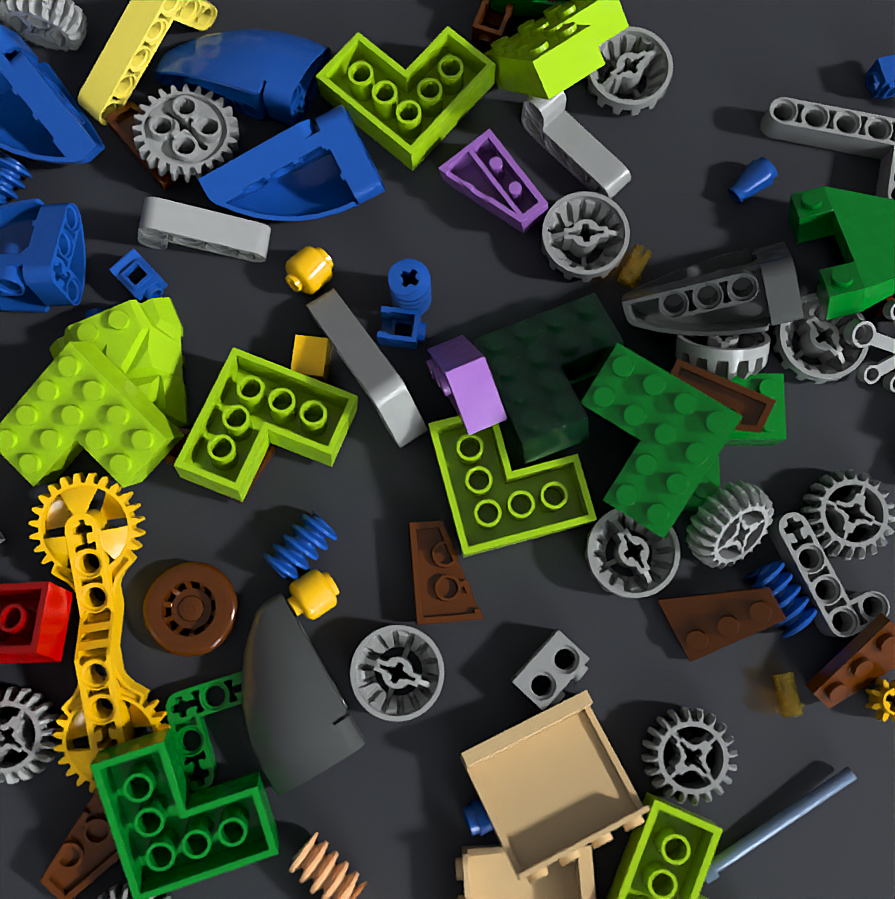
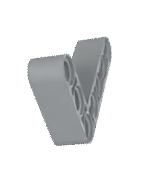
[760,97,895,199]
[306,288,428,448]

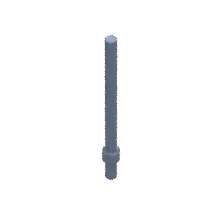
[704,767,857,884]

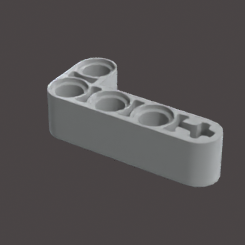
[521,91,631,199]
[138,197,271,262]
[768,512,890,638]

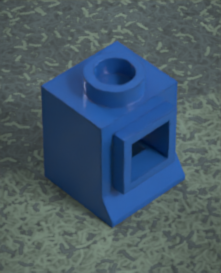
[865,54,895,99]
[109,248,168,303]
[377,306,427,350]

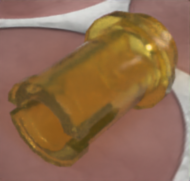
[617,245,652,288]
[771,672,805,718]

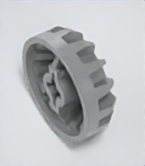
[585,26,673,116]
[540,191,630,282]
[773,293,869,384]
[675,332,770,380]
[584,508,680,598]
[350,625,444,721]

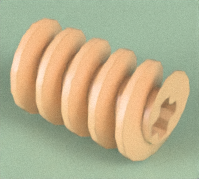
[289,831,368,899]

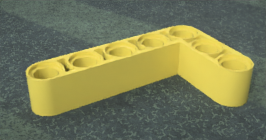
[78,0,217,125]

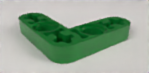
[165,671,242,792]

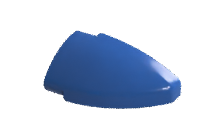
[154,29,331,126]
[198,104,386,221]

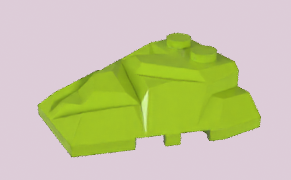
[49,297,189,428]

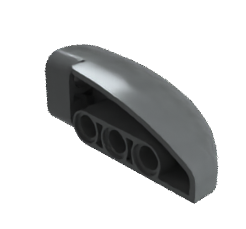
[622,242,804,336]
[241,592,366,796]

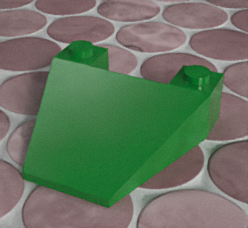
[788,186,895,320]

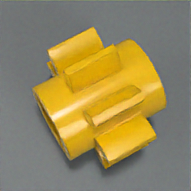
[865,679,895,722]

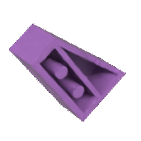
[438,128,549,234]
[425,334,507,435]

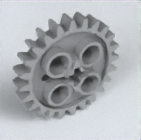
[132,84,239,183]

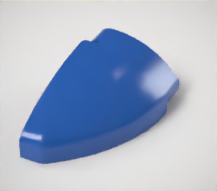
[0,24,105,164]
[0,198,86,313]

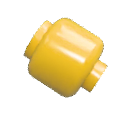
[285,246,334,294]
[286,569,340,620]

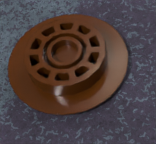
[143,561,238,657]

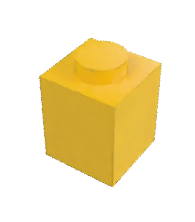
[291,335,332,384]

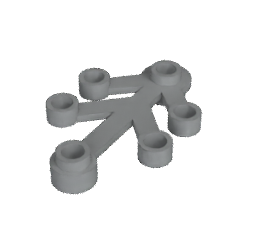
[843,300,895,393]

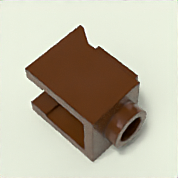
[472,0,514,51]

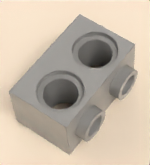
[510,629,590,711]

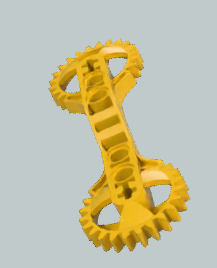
[29,472,170,793]

